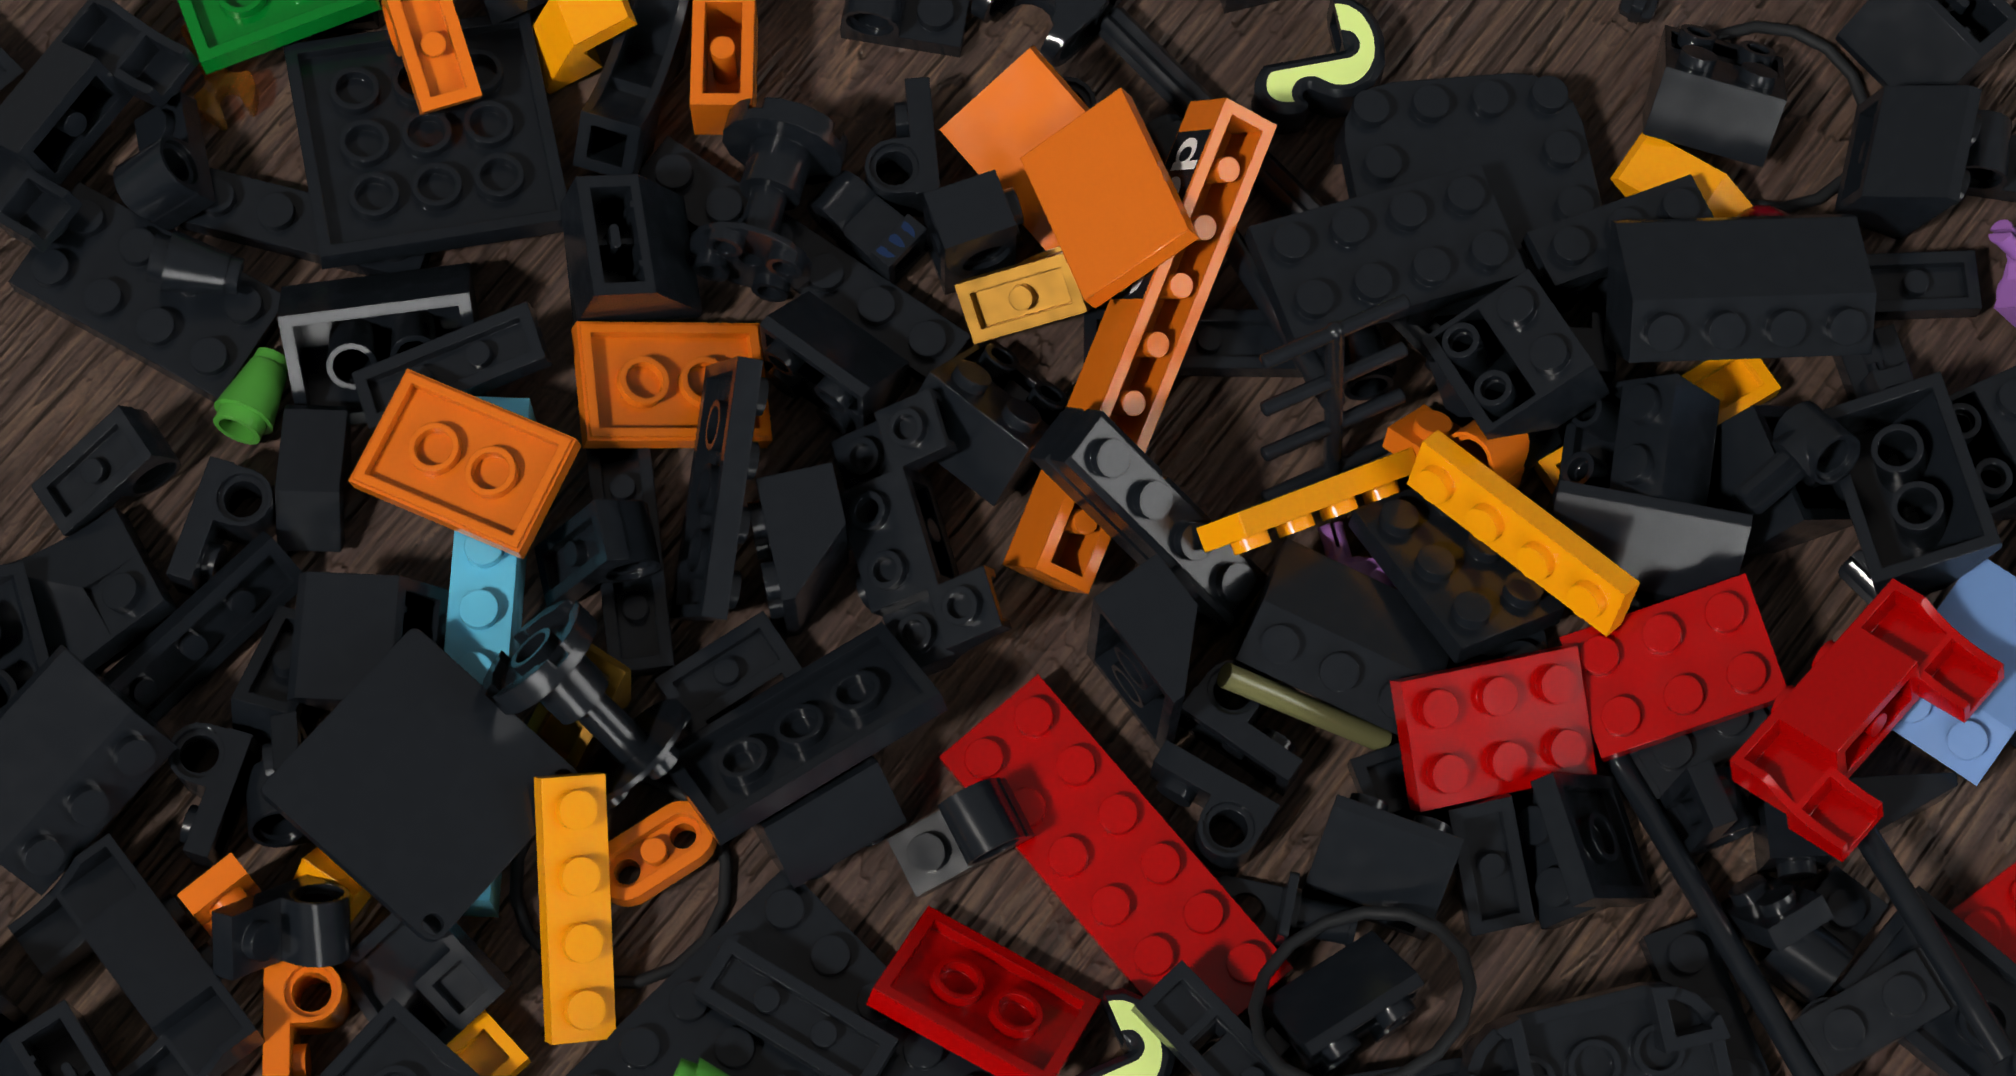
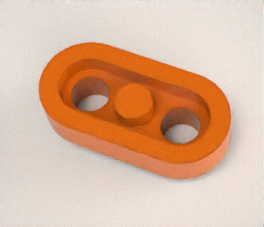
[608,801,717,907]

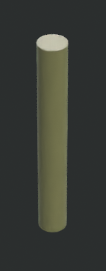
[1217,663,1392,751]

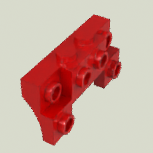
[1729,578,2005,862]

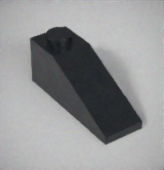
[1749,772,1958,881]

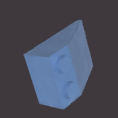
[1892,558,2016,786]

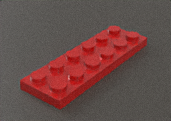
[939,674,1293,1018]

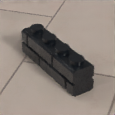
[1030,407,1267,626]

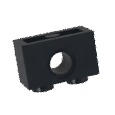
[923,170,1024,295]

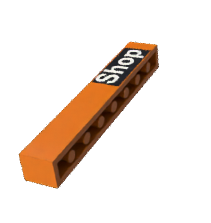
[1002,97,1277,594]

